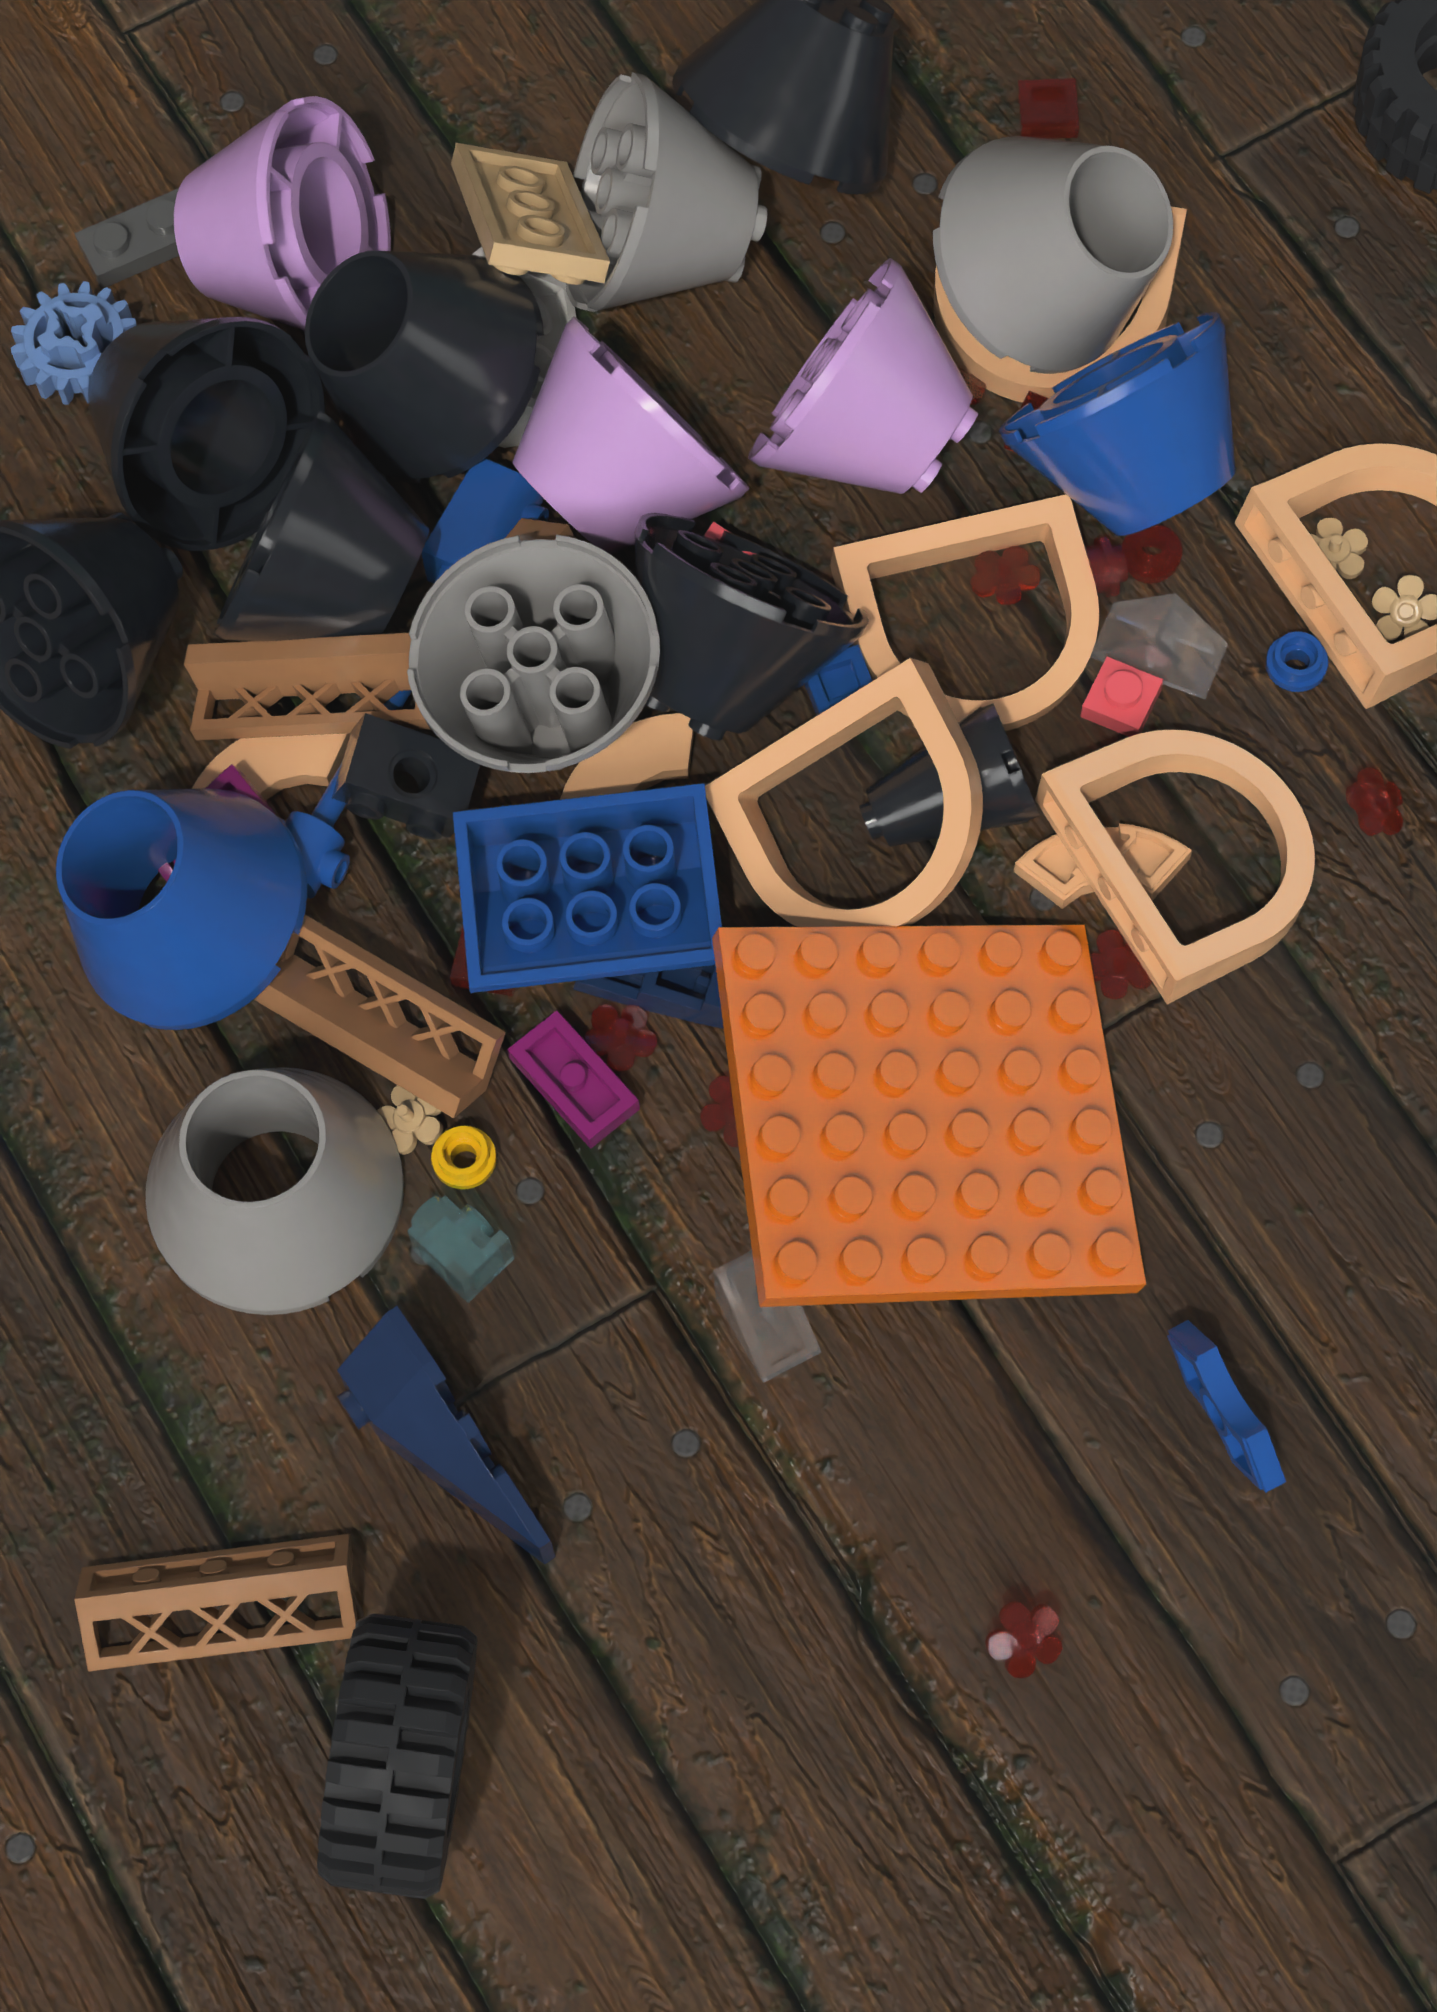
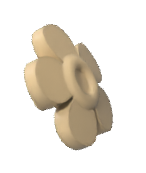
[1310,518,1368,579]
[1372,574,1437,641]
[377,1085,443,1155]

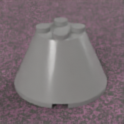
[566,72,767,312]
[407,535,660,773]

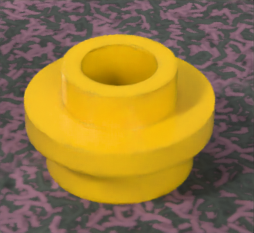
[431,1126,496,1189]

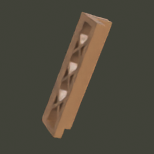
[184,633,430,741]
[254,915,506,1118]
[74,1534,358,1672]

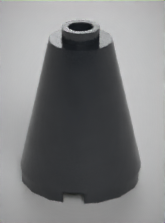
[859,704,1040,847]

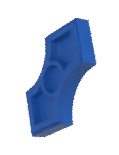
[1167,1320,1286,1493]

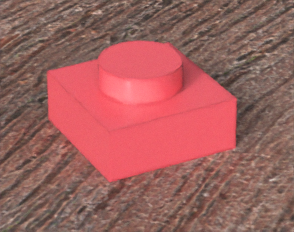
[1081,656,1164,737]

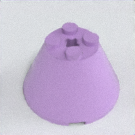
[748,258,978,494]

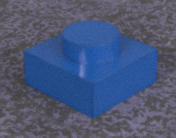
[804,645,872,716]

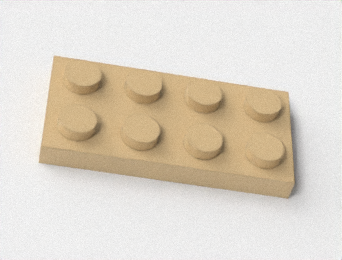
[451,143,610,285]

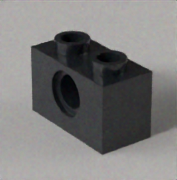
[332,713,480,840]

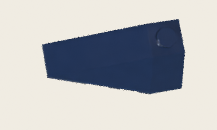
[337,1306,556,1564]

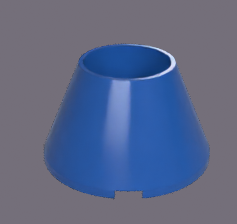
[999,312,1235,536]
[56,789,307,1030]

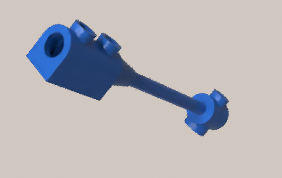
[278,458,549,898]

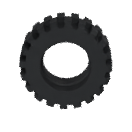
[1353,0,1437,194]
[317,1613,477,1899]

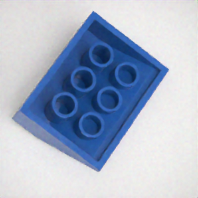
[453,783,722,993]

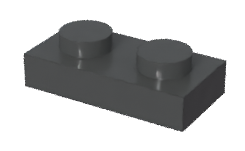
[74,188,179,290]

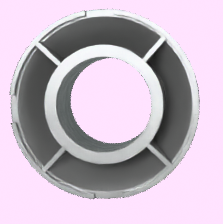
[933,136,1173,374]
[145,1067,404,1315]

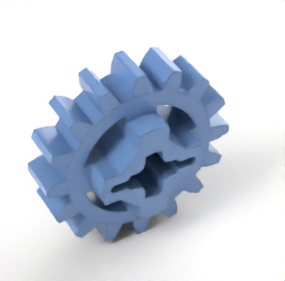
[11,281,137,405]

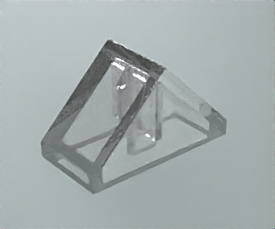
[1091,593,1228,699]
[713,1250,822,1383]

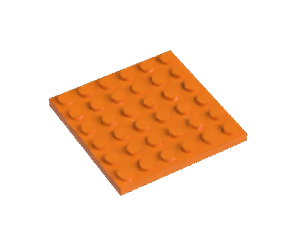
[712,925,1146,1307]

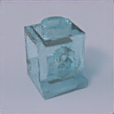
[407,1195,515,1303]

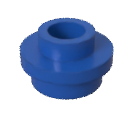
[1266,631,1328,692]

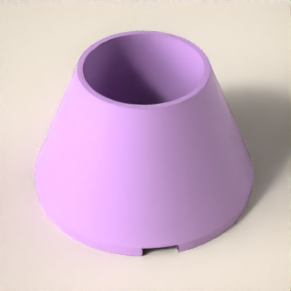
[174,96,391,331]
[512,316,749,555]

